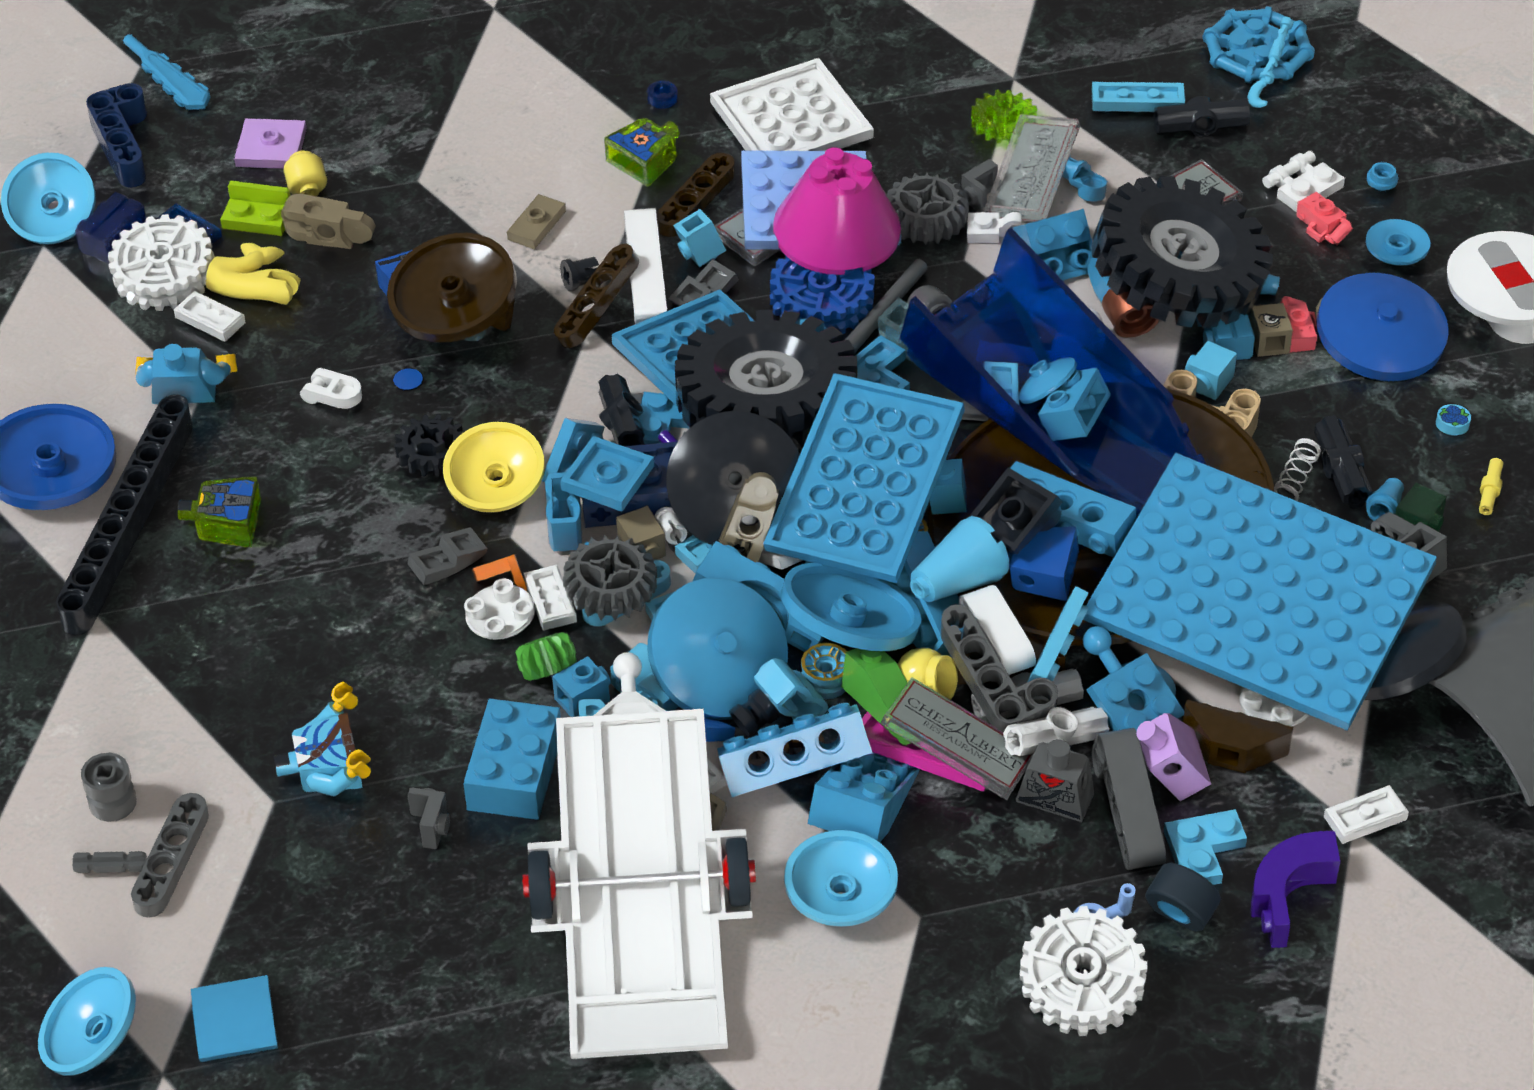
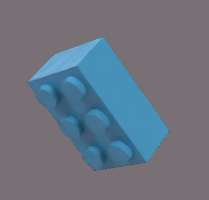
[463,699,561,820]

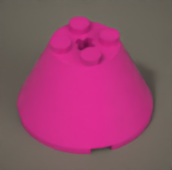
[773,147,901,275]

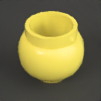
[897,648,958,701]

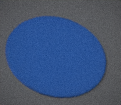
[393,369,423,390]

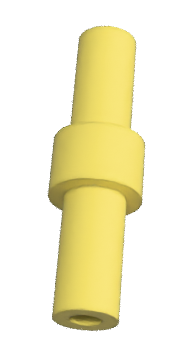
[1479,458,1503,515]

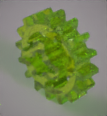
[971,90,1038,144]

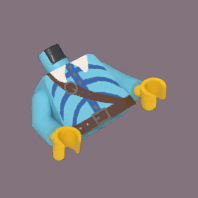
[273,682,371,796]

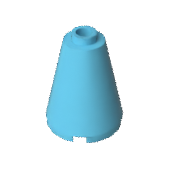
[910,516,1009,602]

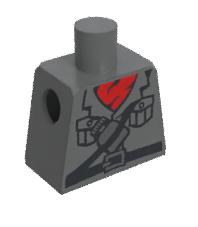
[1016,739,1094,822]

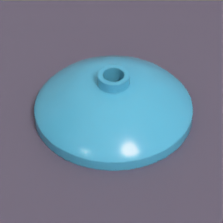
[1,153,96,244]
[784,830,898,926]
[38,967,136,1076]

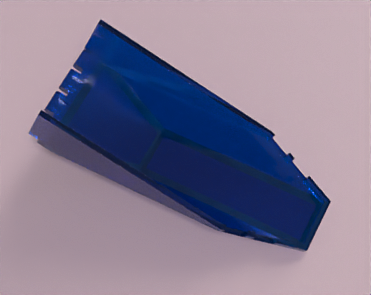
[899,228,1206,515]

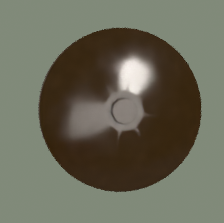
[387,233,517,343]

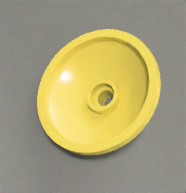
[443,422,545,512]

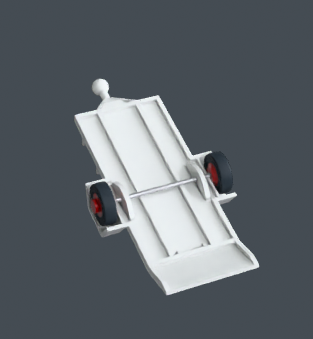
[523,652,756,1059]

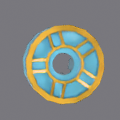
[801,643,847,699]

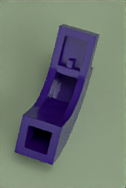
[1251,831,1340,948]

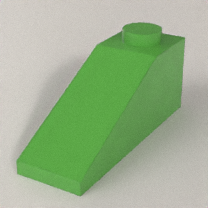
[841,649,927,746]

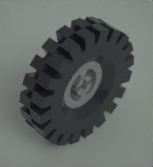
[1091,176,1273,328]
[675,310,857,448]

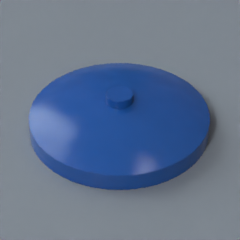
[1316,273,1449,381]
[0,404,116,510]

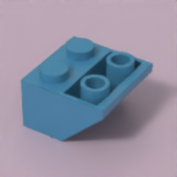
[1013,209,1093,287]

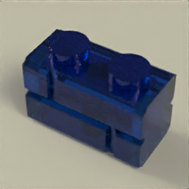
[75,192,146,263]

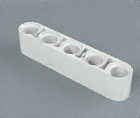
[624,208,667,324]

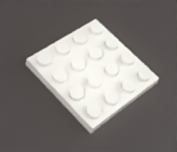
[710,58,874,151]

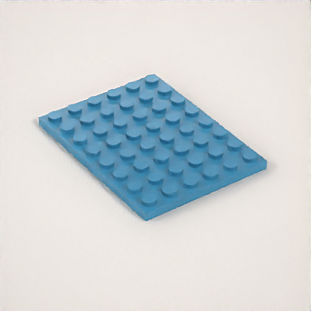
[1083,453,1437,731]

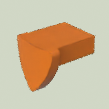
[472,554,527,591]

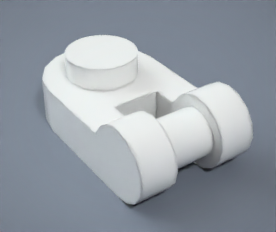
[300,368,362,409]

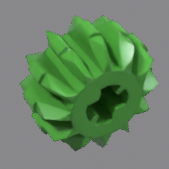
[515,632,577,681]

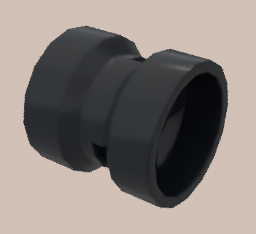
[729,689,780,738]

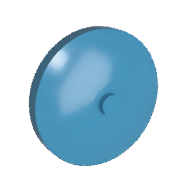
[781,562,921,651]
[648,578,788,720]

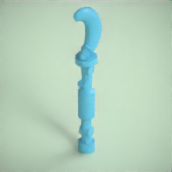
[1248,17,1293,108]

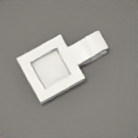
[967,212,1021,243]

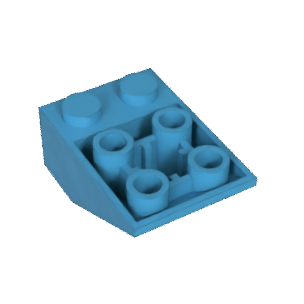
[807,752,919,842]

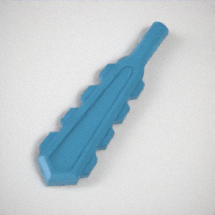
[123,34,210,110]

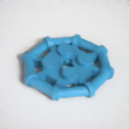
[1202,6,1315,83]

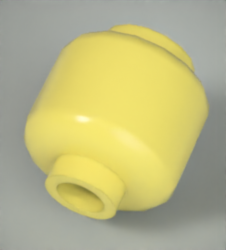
[283,151,327,196]

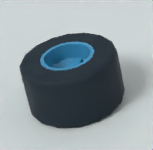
[1145,863,1221,932]

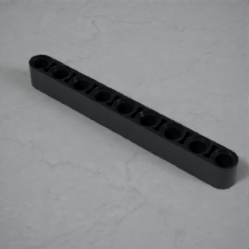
[56,395,193,635]

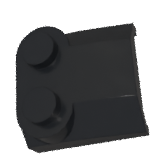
[969,468,1063,554]

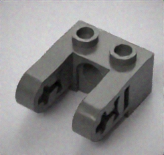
[1371,512,1447,583]

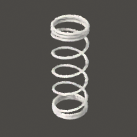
[1274,438,1321,501]

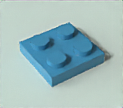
[560,436,654,512]

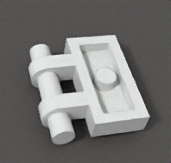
[1262,151,1345,212]

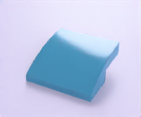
[191,975,278,1062]

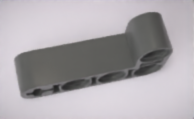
[940,605,1058,735]
[1092,728,1166,870]

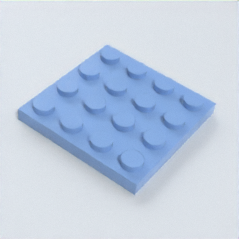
[741,151,866,249]

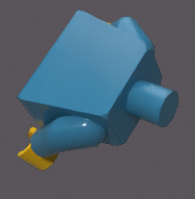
[135,344,237,404]

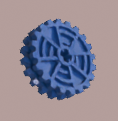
[770,256,875,334]

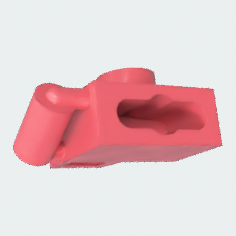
[1296,192,1353,245]
[1281,296,1317,353]

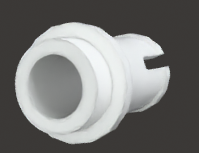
[654,507,687,545]

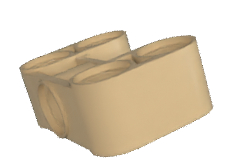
[1162,369,1261,438]

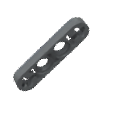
[131,793,209,917]

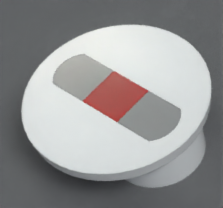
[1447,231,1534,344]

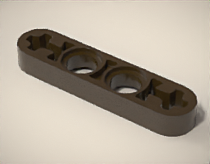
[656,153,735,237]
[554,244,639,348]

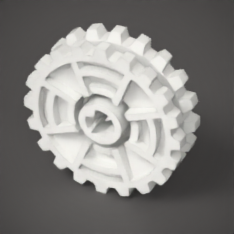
[108,214,215,311]
[1020,906,1147,1036]

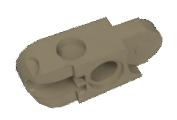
[281,194,376,249]
[719,472,779,562]

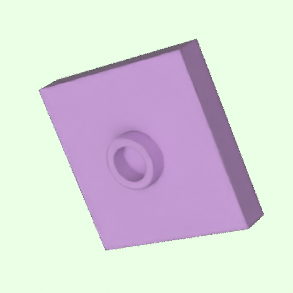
[234,118,307,169]

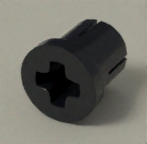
[560,257,599,291]

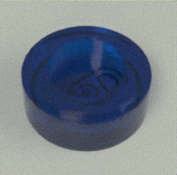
[647,81,678,109]

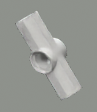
[1003,707,1109,757]

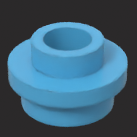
[1366,162,1398,191]

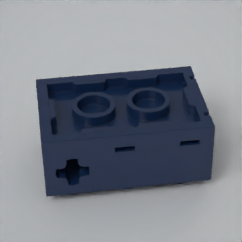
[578,442,677,528]

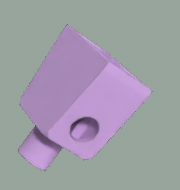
[1136,713,1211,801]

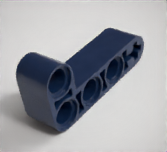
[86,83,147,188]

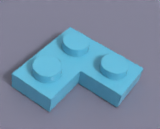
[1163,809,1247,885]

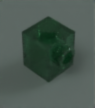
[1395,483,1447,532]

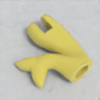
[206,243,300,305]

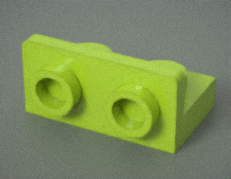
[220,181,290,236]

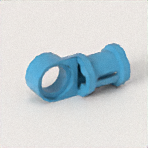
[1059,153,1107,201]

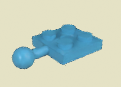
[1083,626,1184,731]

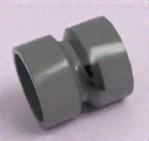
[81,752,136,822]

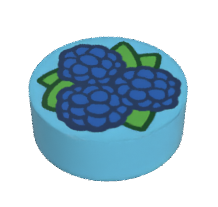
[1436,404,1471,436]

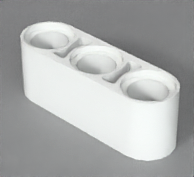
[959,585,1036,675]

